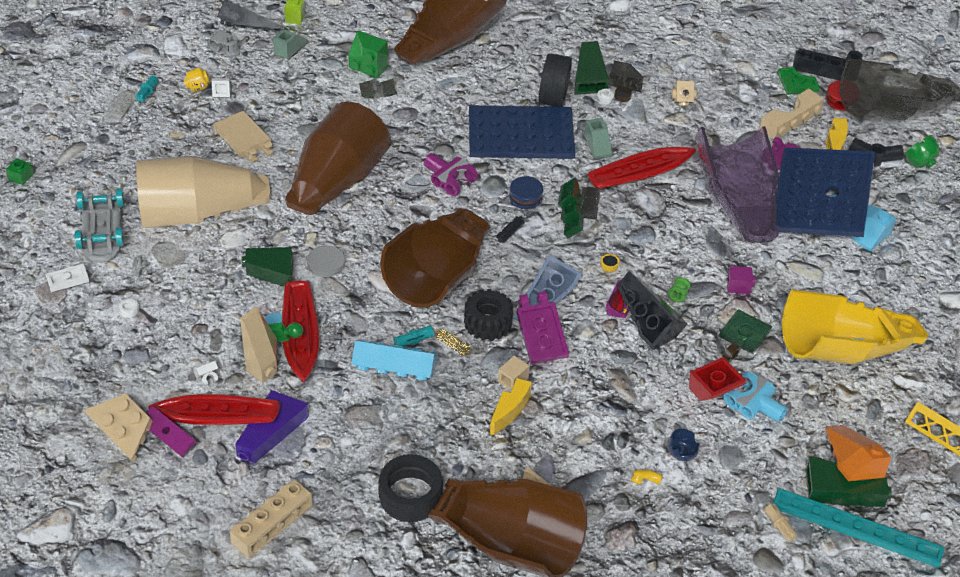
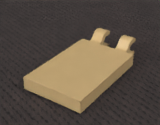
[213,111,273,163]

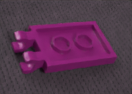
[516,291,569,364]

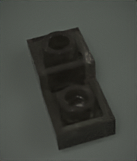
[581,187,600,220]

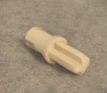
[764,503,798,542]

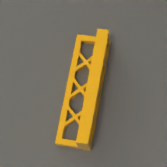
[905,402,960,456]

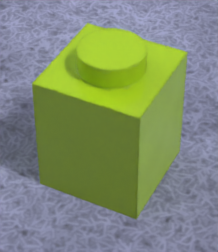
[284,0,305,25]

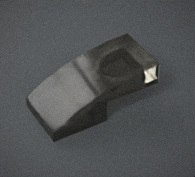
[359,78,397,98]

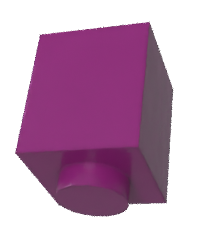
[727,266,756,294]

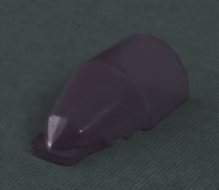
[695,126,779,243]

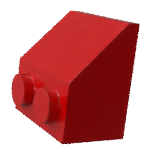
[689,357,747,401]

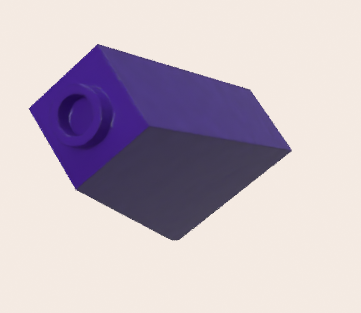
[235,390,309,463]

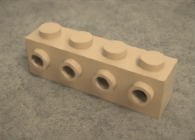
[229,479,313,559]

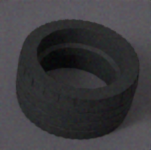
[538,53,572,107]
[378,454,443,522]

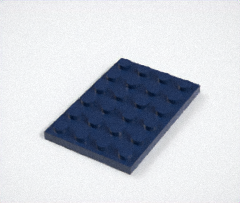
[469,105,575,159]

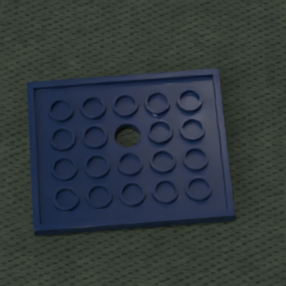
[770,147,875,237]

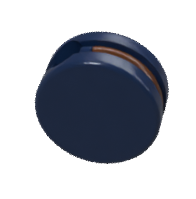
[509,176,543,209]

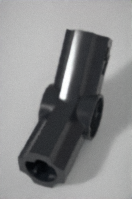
[849,138,904,167]

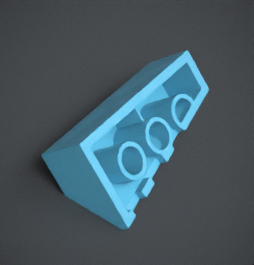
[352,339,439,380]

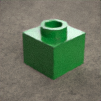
[6,158,34,185]

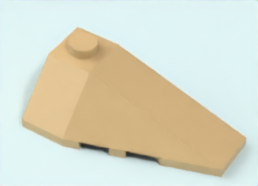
[240,307,278,383]

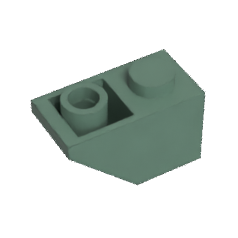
[273,29,308,59]
[584,118,612,159]

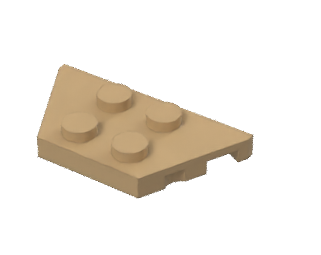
[84,393,153,462]

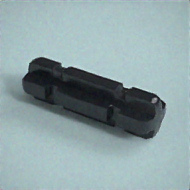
[496,216,524,243]

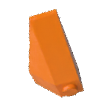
[825,425,891,481]

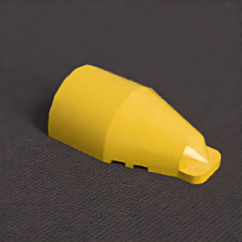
[782,289,928,364]

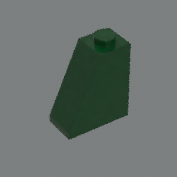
[242,247,293,287]

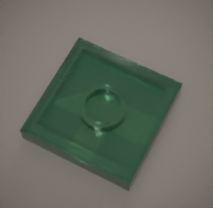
[719,309,772,354]

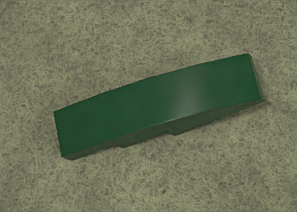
[558,177,584,238]

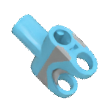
[723,372,788,423]

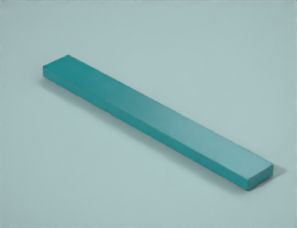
[772,488,945,568]

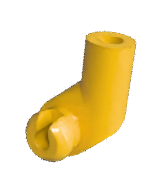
[631,469,663,485]

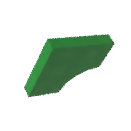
[777,67,820,95]

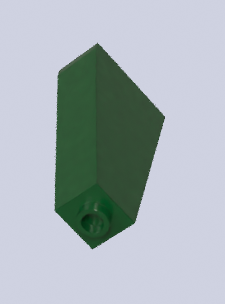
[574,41,609,95]
[805,456,892,507]

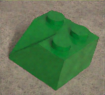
[348,30,388,78]

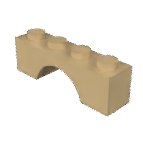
[760,89,824,139]

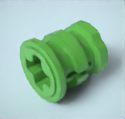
[668,277,691,302]

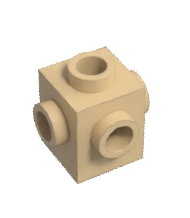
[671,81,697,106]

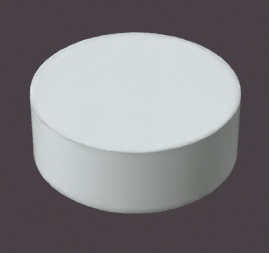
[119,299,139,318]

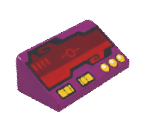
[606,280,629,318]

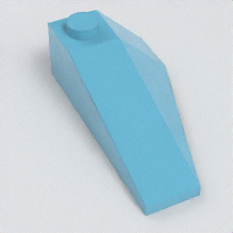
[830,194,896,251]

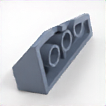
[513,255,582,321]

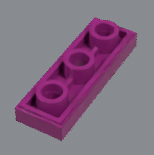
[146,406,197,458]

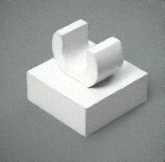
[212,78,231,97]
[194,361,218,386]

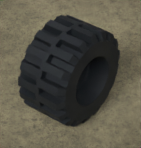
[464,289,513,341]

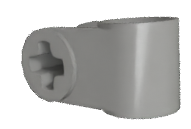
[207,30,240,57]

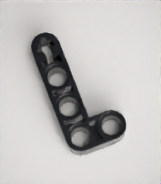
[793,49,863,83]

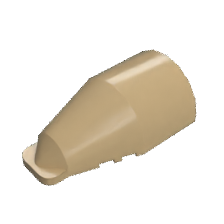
[136,156,271,228]

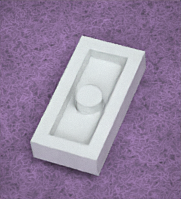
[45,264,89,292]

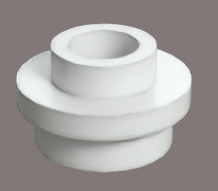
[597,89,614,104]

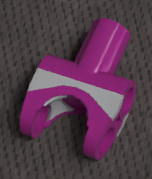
[424,153,478,196]

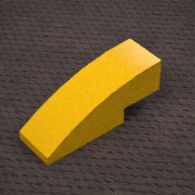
[825,118,848,150]
[490,378,532,435]

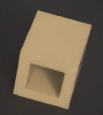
[498,355,530,391]

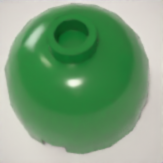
[904,135,940,168]

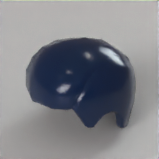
[668,429,700,461]

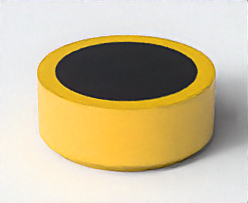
[600,254,619,272]

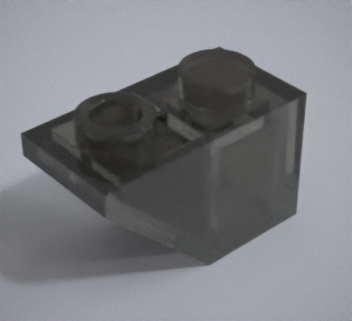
[609,60,644,92]

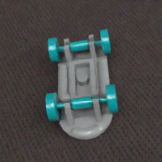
[75,188,124,263]

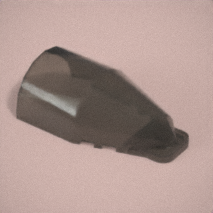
[840,58,960,121]

